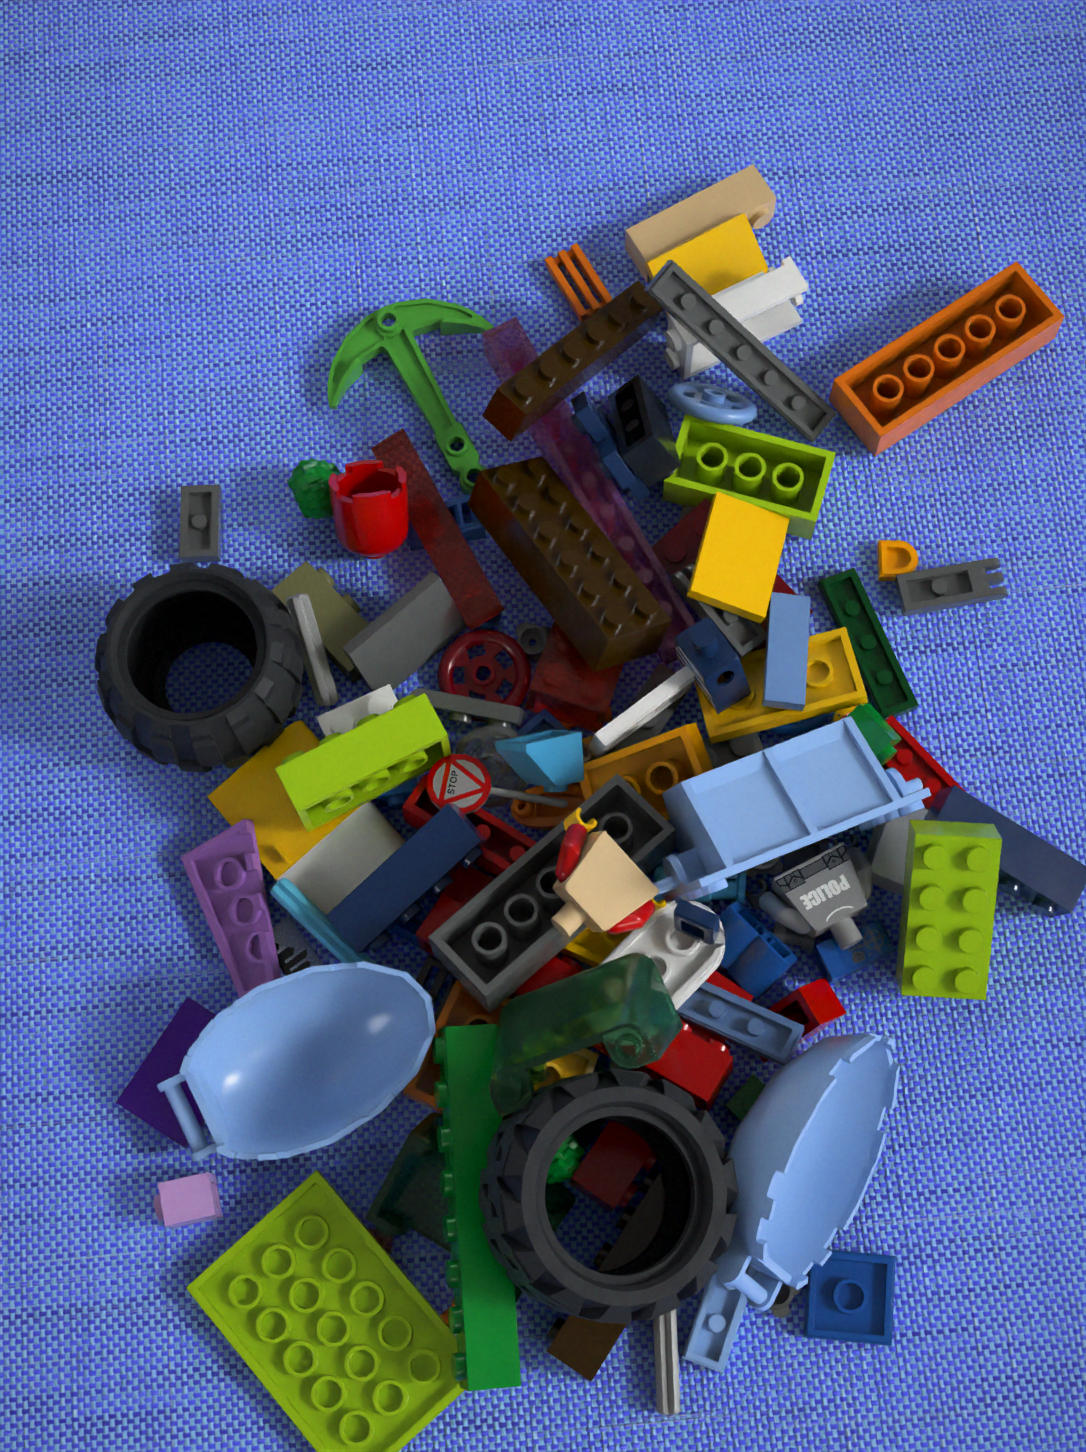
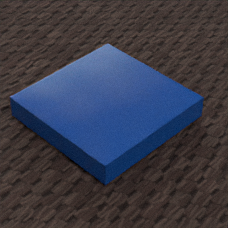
[803,1250,896,1346]

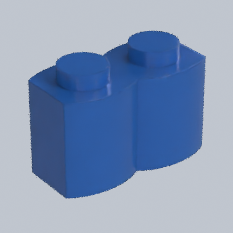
[718,901,798,999]

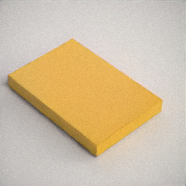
[644,213,768,317]
[687,491,790,624]

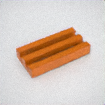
[545,243,613,323]

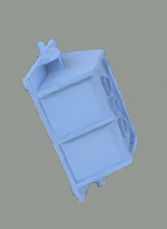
[653,716,931,903]

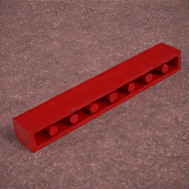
[415,893,733,1112]

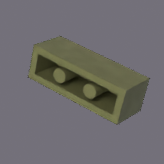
[271,560,373,684]

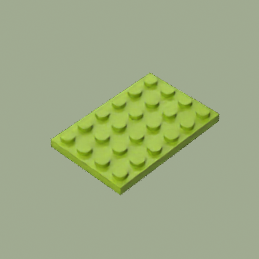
[186,1170,465,1452]

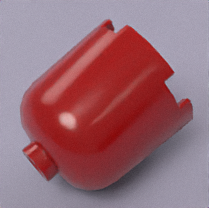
[328,460,409,559]

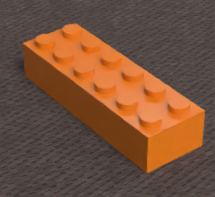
[829,261,1065,457]

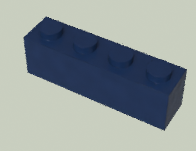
[924,785,1086,918]
[326,803,488,954]

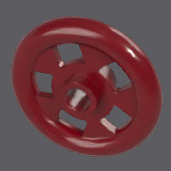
[437,629,531,722]

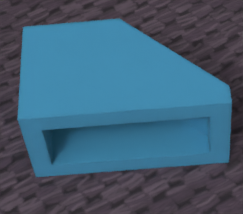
[495,729,584,792]

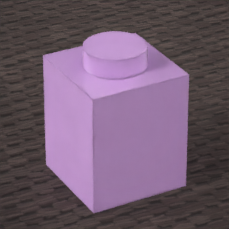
[154,1172,223,1229]

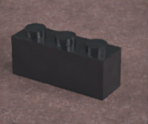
[607,375,681,488]

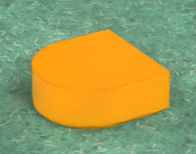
[877,540,918,581]

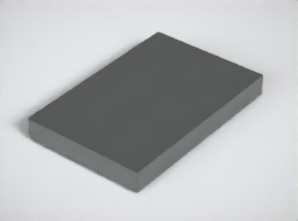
[342,571,468,692]

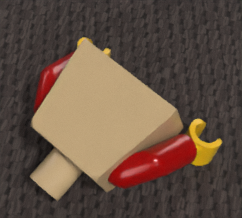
[550,807,667,938]

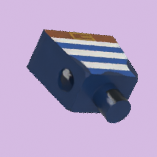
[674,617,751,715]

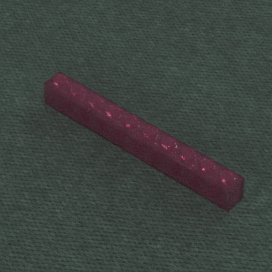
[482,317,696,666]

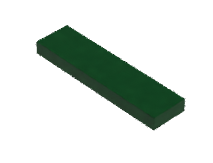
[817,568,919,720]

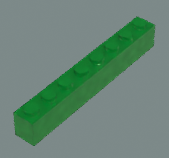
[432,1024,521,1391]

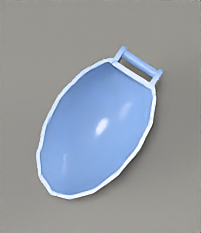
[157,961,436,1163]
[715,1033,900,1311]

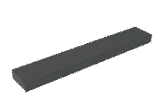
[643,260,837,442]

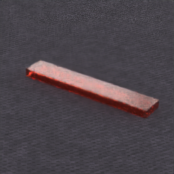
[371,428,505,630]

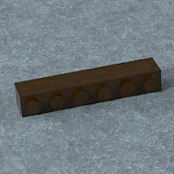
[482,280,663,442]
[545,1151,728,1382]

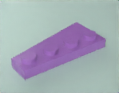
[180,819,281,998]

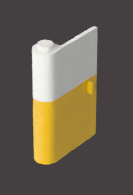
[207,720,406,915]

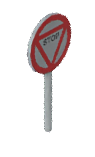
[427,754,568,815]

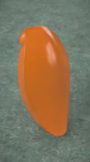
[511,784,586,831]

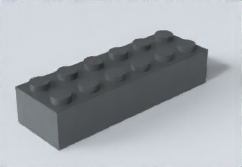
[428,773,676,1013]

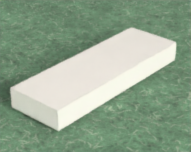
[588,665,695,758]

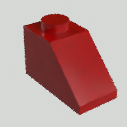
[759,977,846,1063]

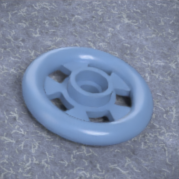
[667,382,757,425]

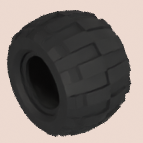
[95,562,306,773]

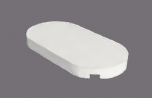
[581,901,725,1044]

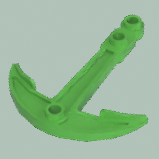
[327,298,494,495]

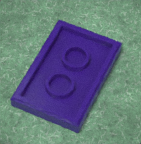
[116,996,216,1149]

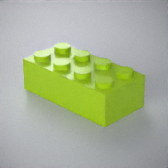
[663,414,836,540]
[275,693,452,833]
[895,819,1002,1000]

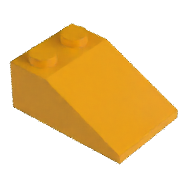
[579,722,713,820]

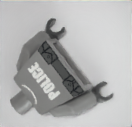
[745,834,872,950]

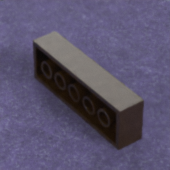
[467,456,672,672]

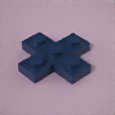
[571,391,651,502]

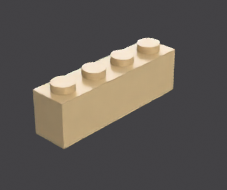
[625,164,776,283]

